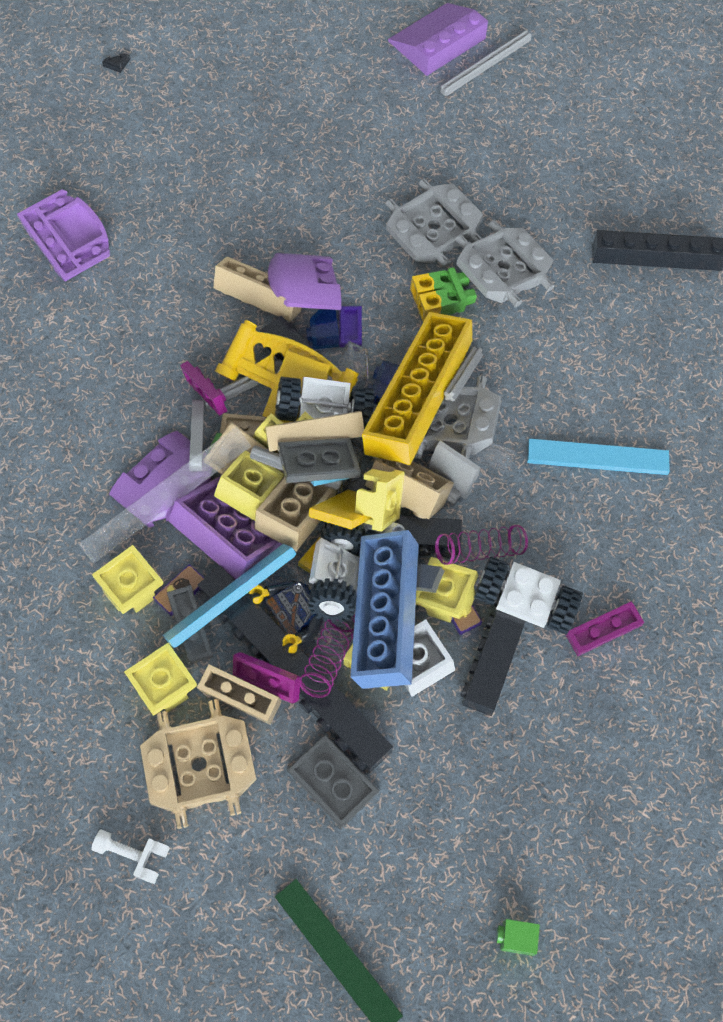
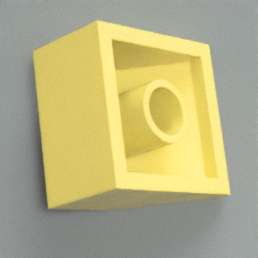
[214,450,285,521]

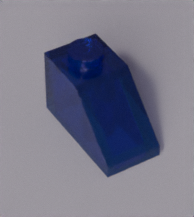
[306,309,339,350]

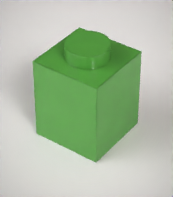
[496,919,540,956]

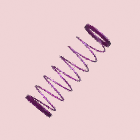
[435,525,528,565]
[299,614,355,698]

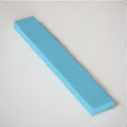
[527,439,670,475]
[163,544,296,648]

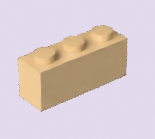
[197,664,282,725]

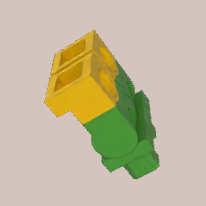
[410,267,477,322]

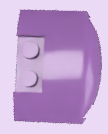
[17,189,110,281]
[268,253,341,310]
[109,431,212,528]

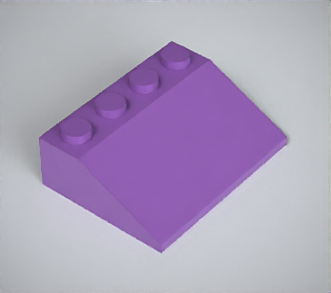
[388,3,488,76]
[169,476,282,579]

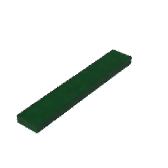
[275,879,403,1022]

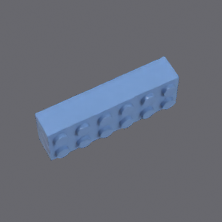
[350,530,419,689]

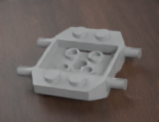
[385,178,483,268]
[455,220,555,308]
[414,376,501,459]

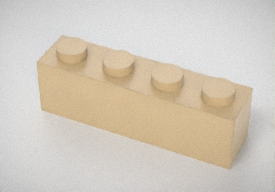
[213,257,301,321]

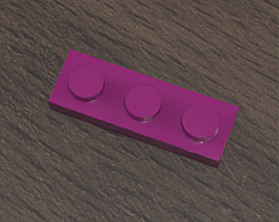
[180,361,227,416]
[565,601,645,656]
[232,652,300,704]

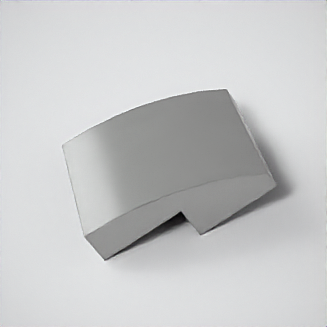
[428,440,480,500]

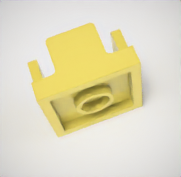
[355,469,405,532]
[92,545,164,614]
[416,557,478,623]
[124,643,197,716]

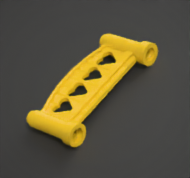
[215,320,359,397]

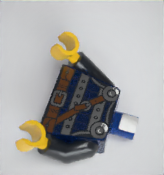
[249,581,323,654]

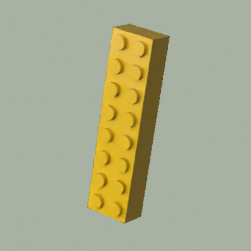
[362,312,473,465]

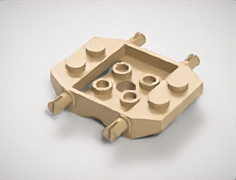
[140,699,257,829]

